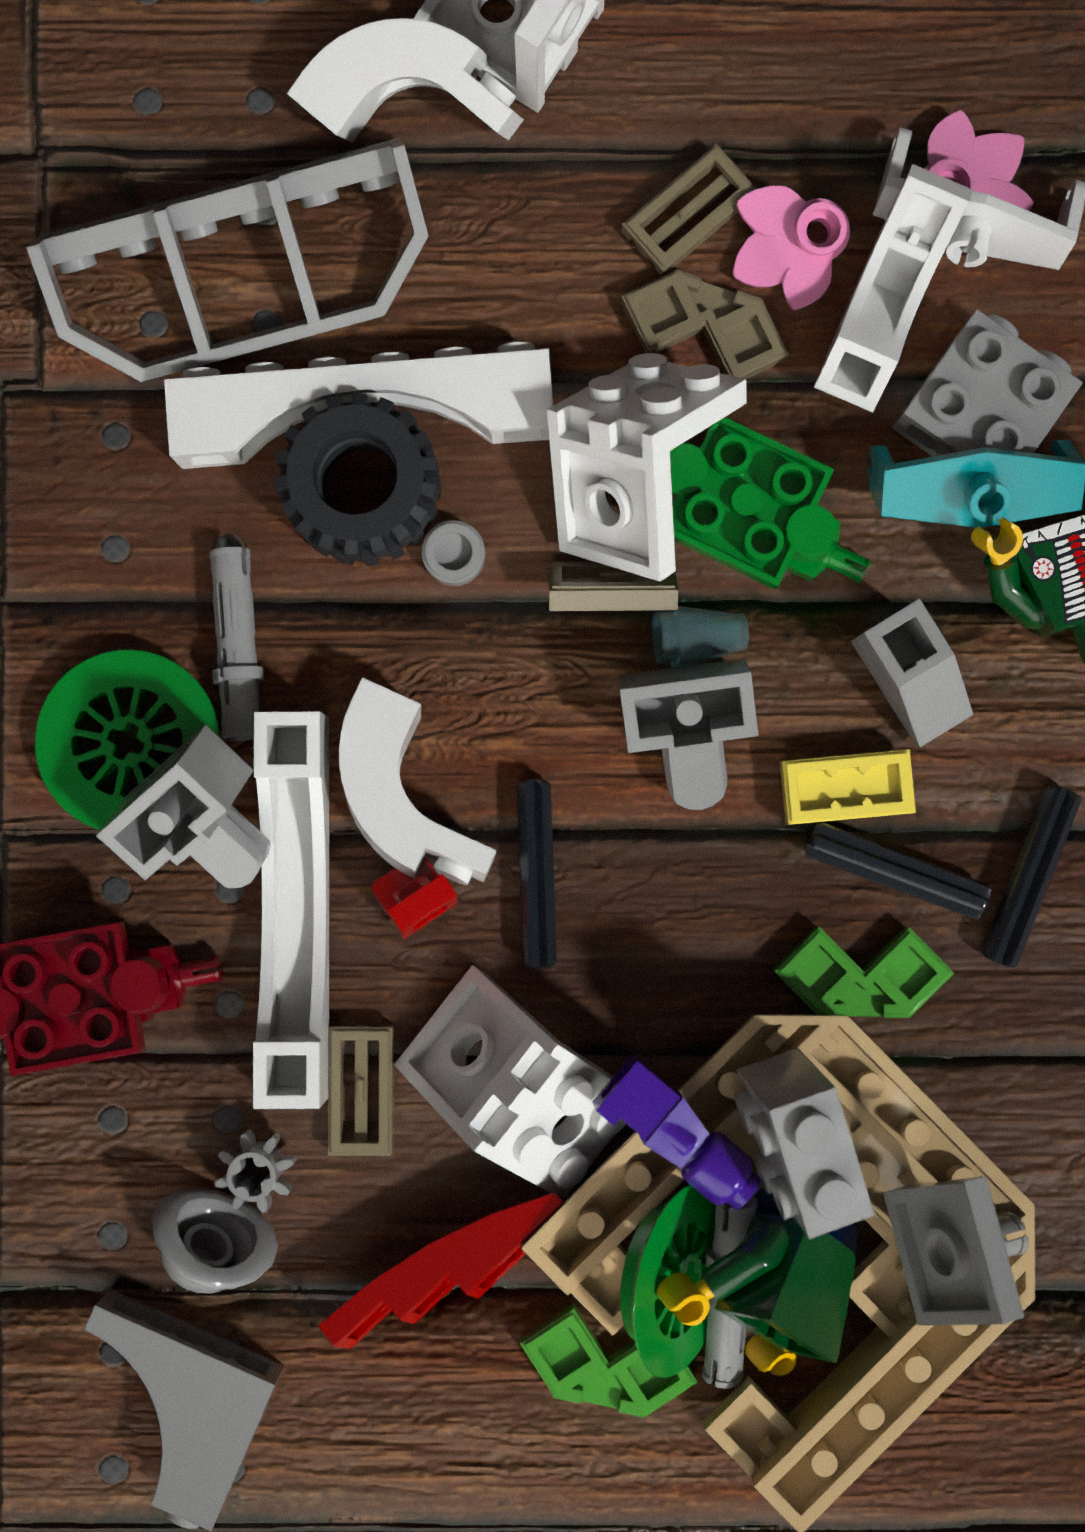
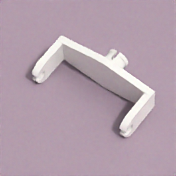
[873,127,1085,270]

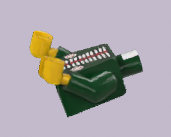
[971,515,1085,664]
[657,1212,856,1376]

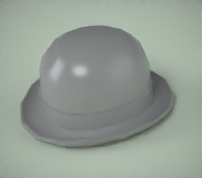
[151,1188,278,1294]

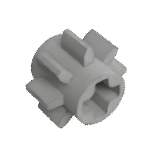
[214,1129,297,1213]

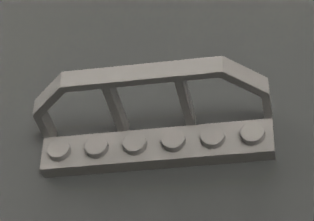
[26,138,429,382]

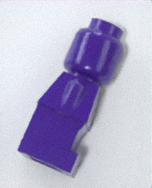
[592,1053,761,1210]

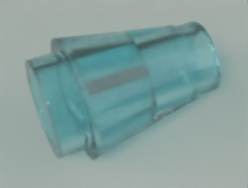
[651,606,749,669]

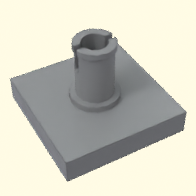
[883,1176,1029,1326]

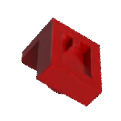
[371,857,457,939]

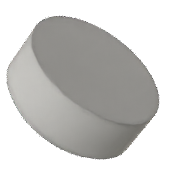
[422,520,486,586]

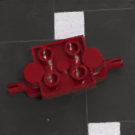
[0,921,223,1076]

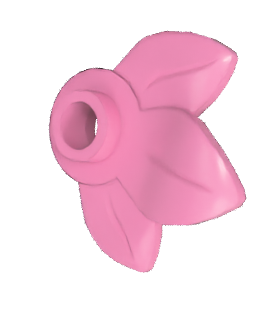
[924,110,1033,211]
[732,186,850,310]

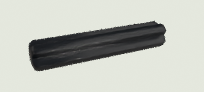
[517,779,557,968]
[982,785,1081,968]
[806,822,991,919]

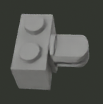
[619,658,759,810]
[96,725,271,889]

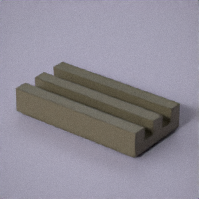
[621,143,756,277]
[549,562,679,611]
[328,1025,394,1156]

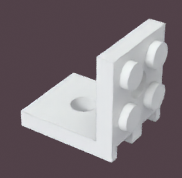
[414,0,605,113]
[547,353,747,582]
[394,965,626,1200]

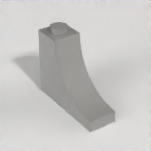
[84,1289,285,1532]

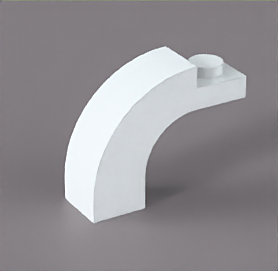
[287,18,524,143]
[814,164,973,412]
[339,677,497,885]

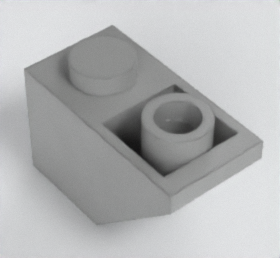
[851,599,974,748]

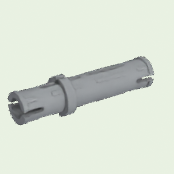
[209,547,264,741]
[702,1195,758,1389]

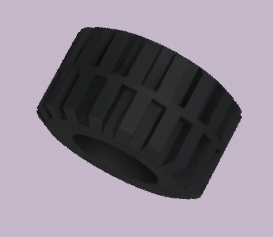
[274,393,442,566]

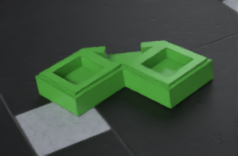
[772,926,954,1018]
[520,1303,698,1418]

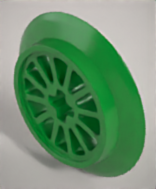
[35,650,219,830]
[620,1185,716,1378]

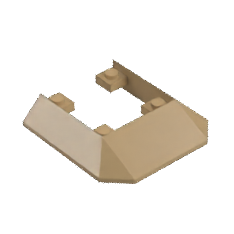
[521,1014,1035,1532]

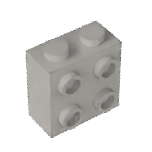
[892,309,1083,457]
[734,1048,875,1239]

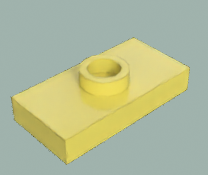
[780,749,916,825]

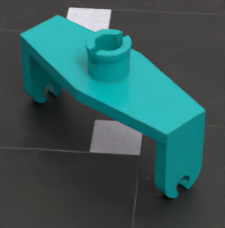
[868,440,1085,528]

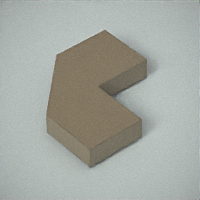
[620,269,789,379]

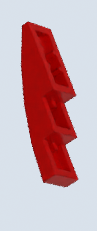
[318,1193,565,1349]

